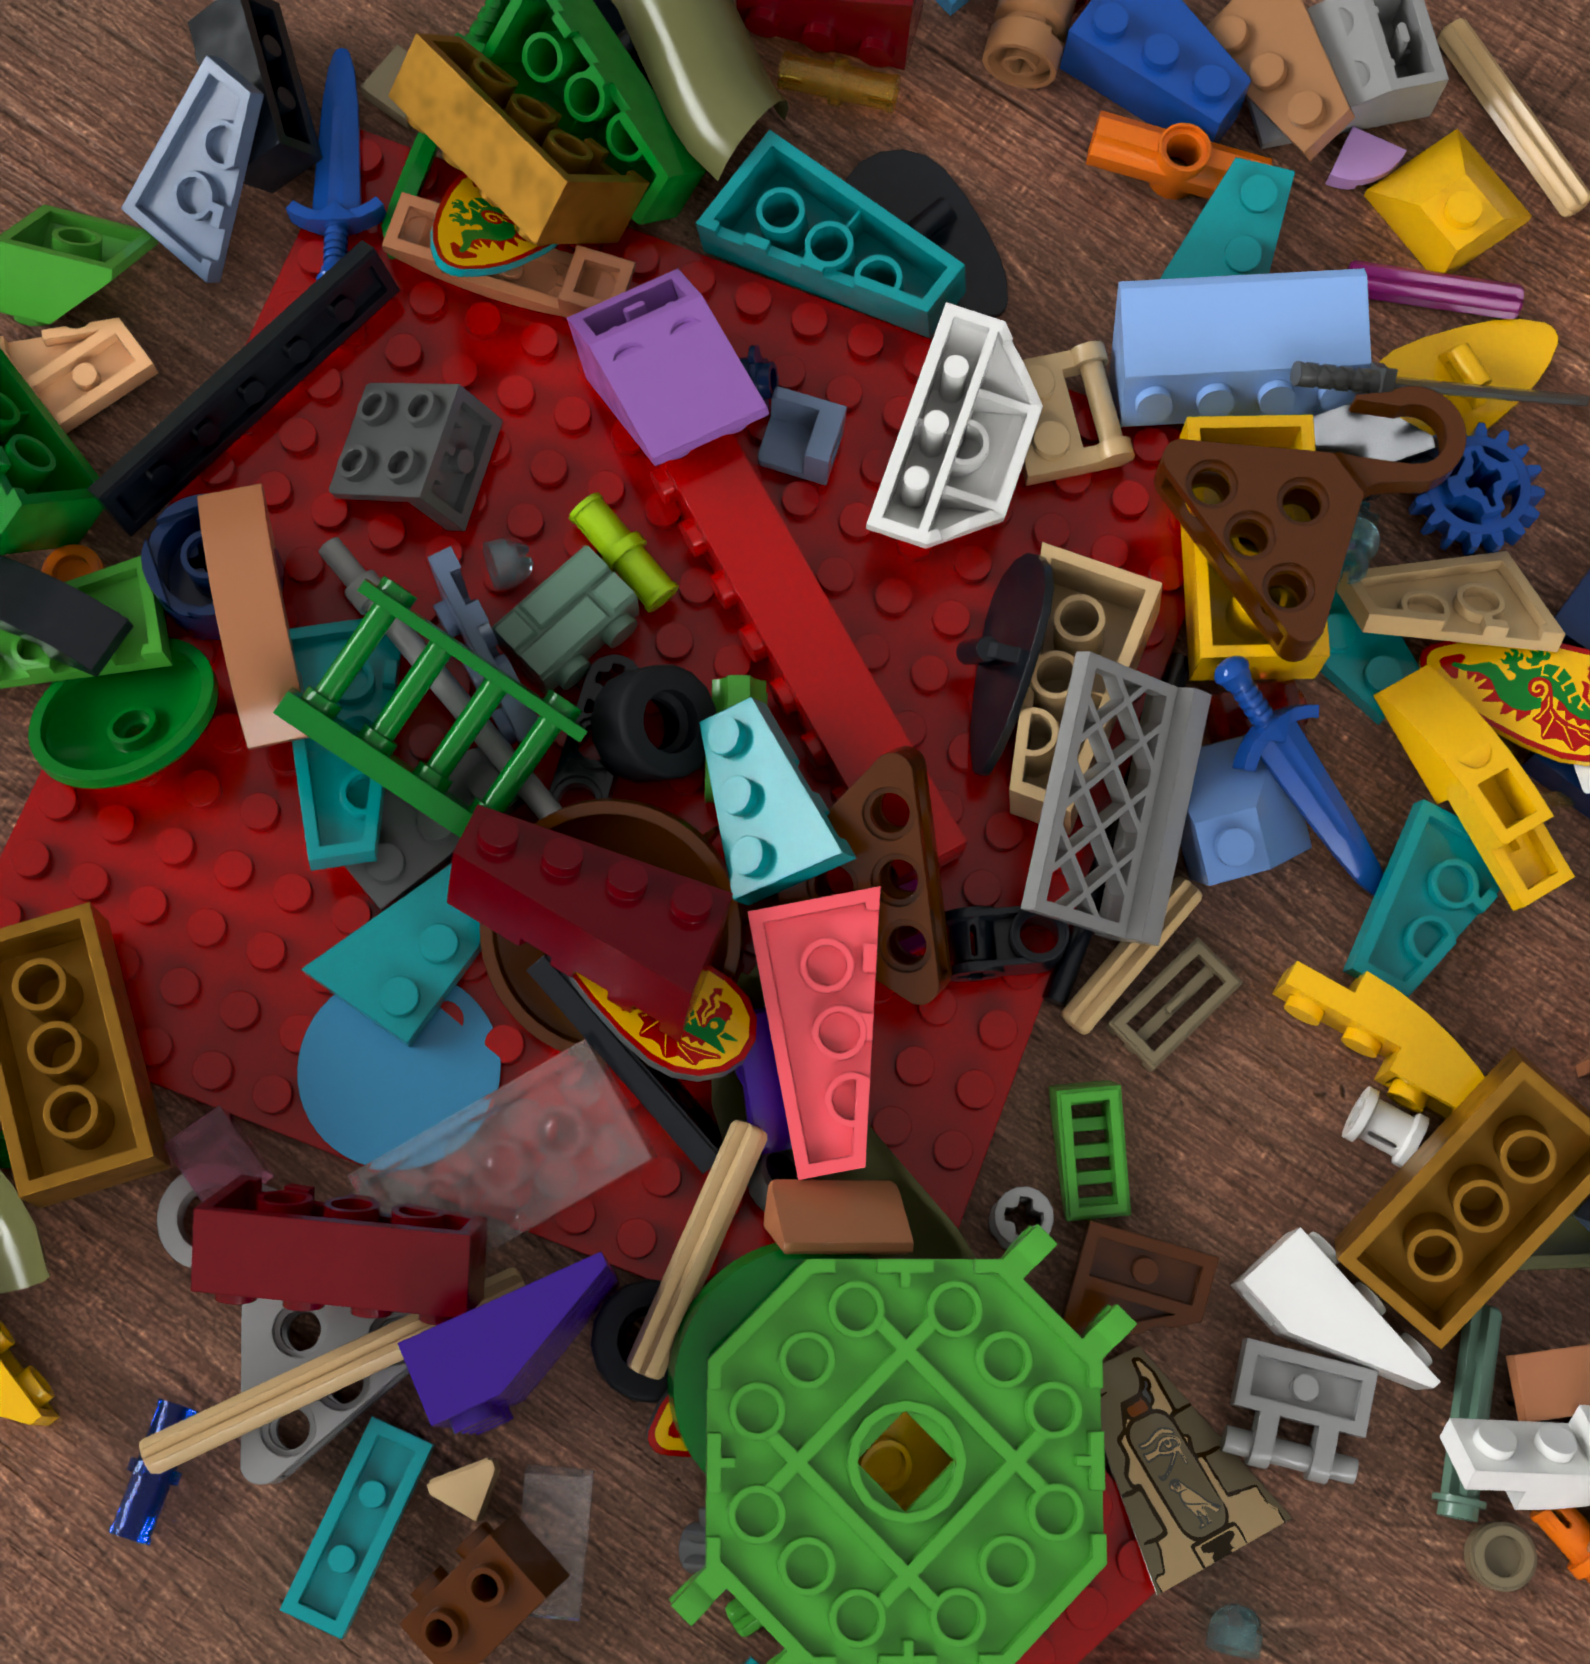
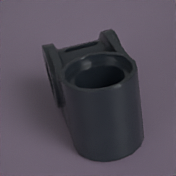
[945,906,1069,982]

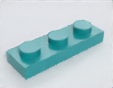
[279,1416,436,1639]

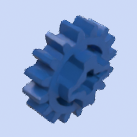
[1408,422,1545,556]

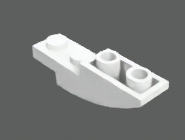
[1439,1405,1590,1510]

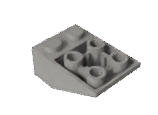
[1245,0,1449,149]

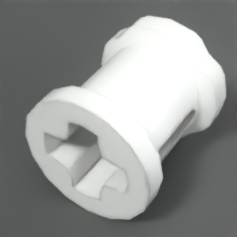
[1342,1086,1429,1168]

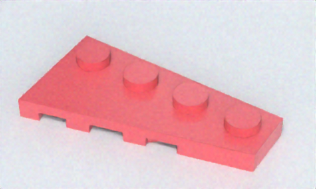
[747,886,881,1180]

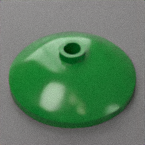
[28,637,219,789]

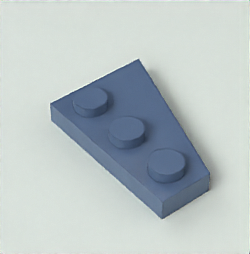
[121,55,264,283]
[427,546,538,745]

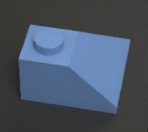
[1181,734,1312,886]

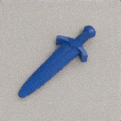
[285,48,386,281]
[1214,656,1383,896]

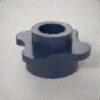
[739,345,779,417]

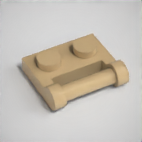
[1021,341,1135,486]

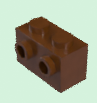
[399,1513,570,1664]

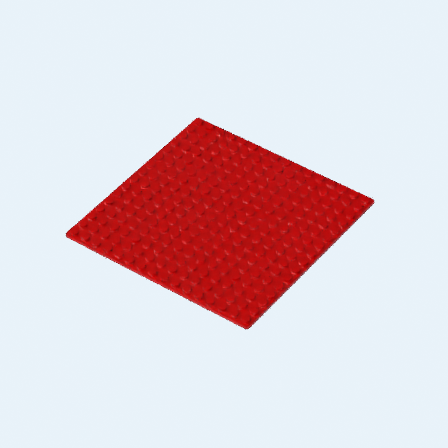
[0,129,1186,1289]

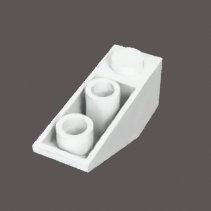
[1230,1227,1441,1390]

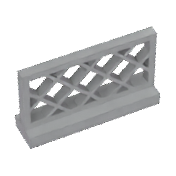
[1021,651,1212,946]

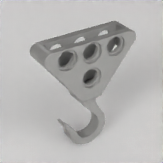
[157,1164,411,1485]

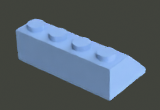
[1109,268,1372,427]

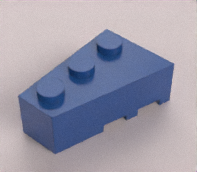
[1060,0,1251,144]

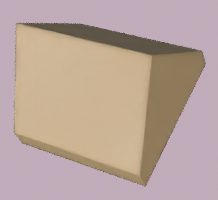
[427,1457,501,1522]

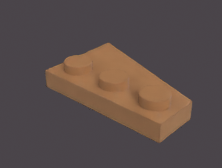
[1206,0,1355,161]

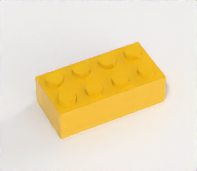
[1179,415,1330,681]

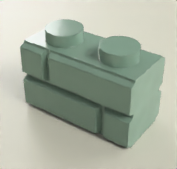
[491,545,639,695]

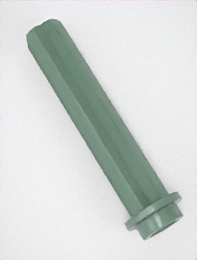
[1431,1304,1502,1522]

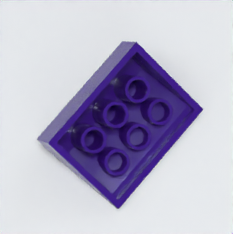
[398,1252,620,1436]

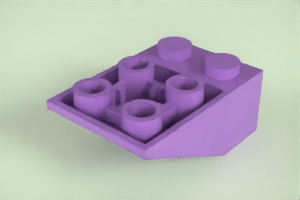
[567,269,769,466]

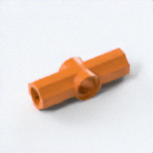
[1085,110,1273,200]

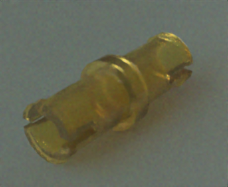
[777,50,901,114]

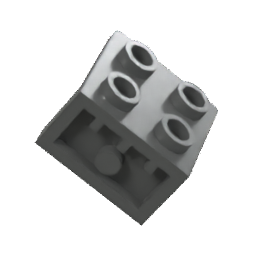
[329,383,503,531]

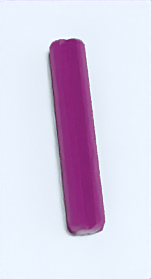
[1347,260,1524,319]

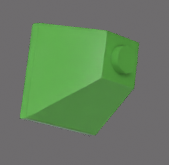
[0,204,158,326]

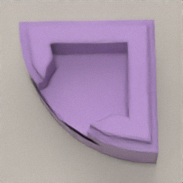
[1326,127,1407,190]

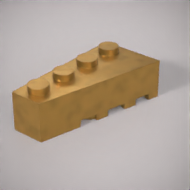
[388,33,649,246]

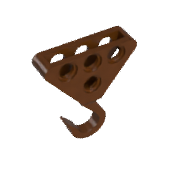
[1154,386,1467,662]
[703,746,952,1005]

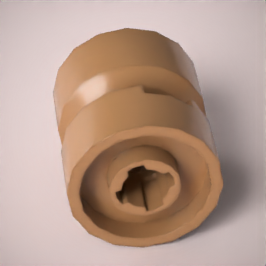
[982,0,1076,89]

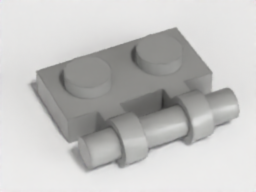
[1220,1338,1378,1485]

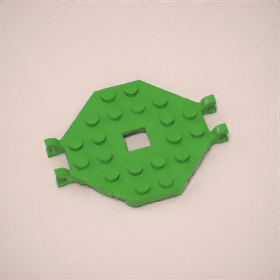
[669,1224,1137,1664]

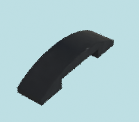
[0,555,134,677]

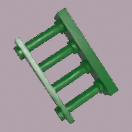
[273,576,587,838]

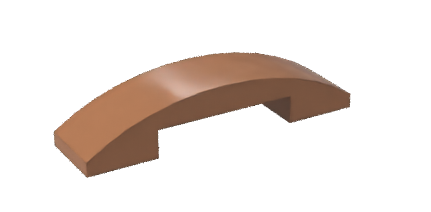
[382,192,636,317]
[197,483,310,750]

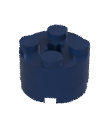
[141,493,284,640]

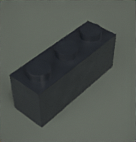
[188,0,323,193]

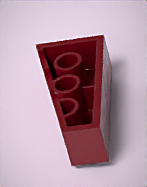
[447,804,733,1043]

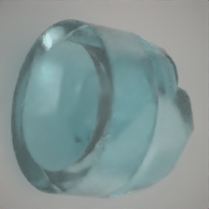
[483,537,534,591]
[1205,1603,1263,1659]

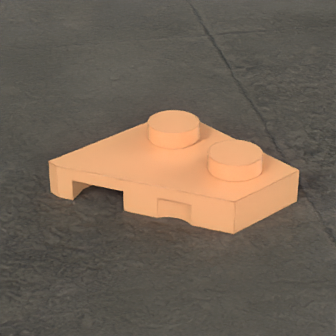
[0,317,158,434]

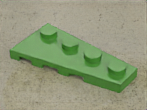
[0,556,173,689]

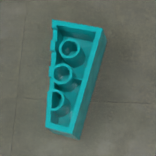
[695,129,966,338]

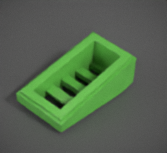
[1048,1080,1131,1222]

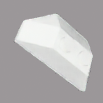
[866,302,1043,549]

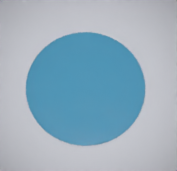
[297,985,501,1170]

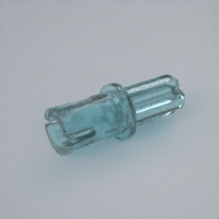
[1338,501,1380,584]

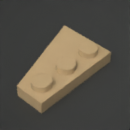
[1336,551,1565,652]

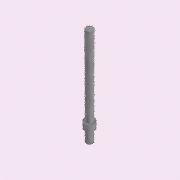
[319,537,562,820]

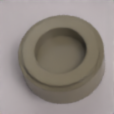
[1464,1521,1537,1592]

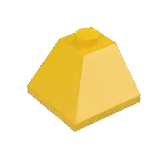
[1364,129,1532,274]

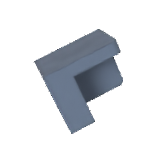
[757,386,847,485]

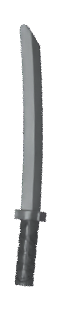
[1290,361,1590,406]

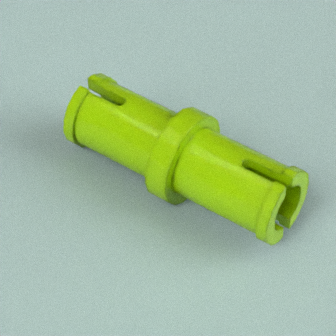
[568,492,679,613]

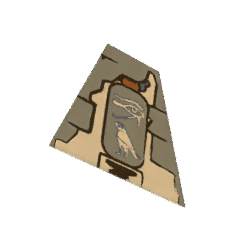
[1101,1346,1292,1595]

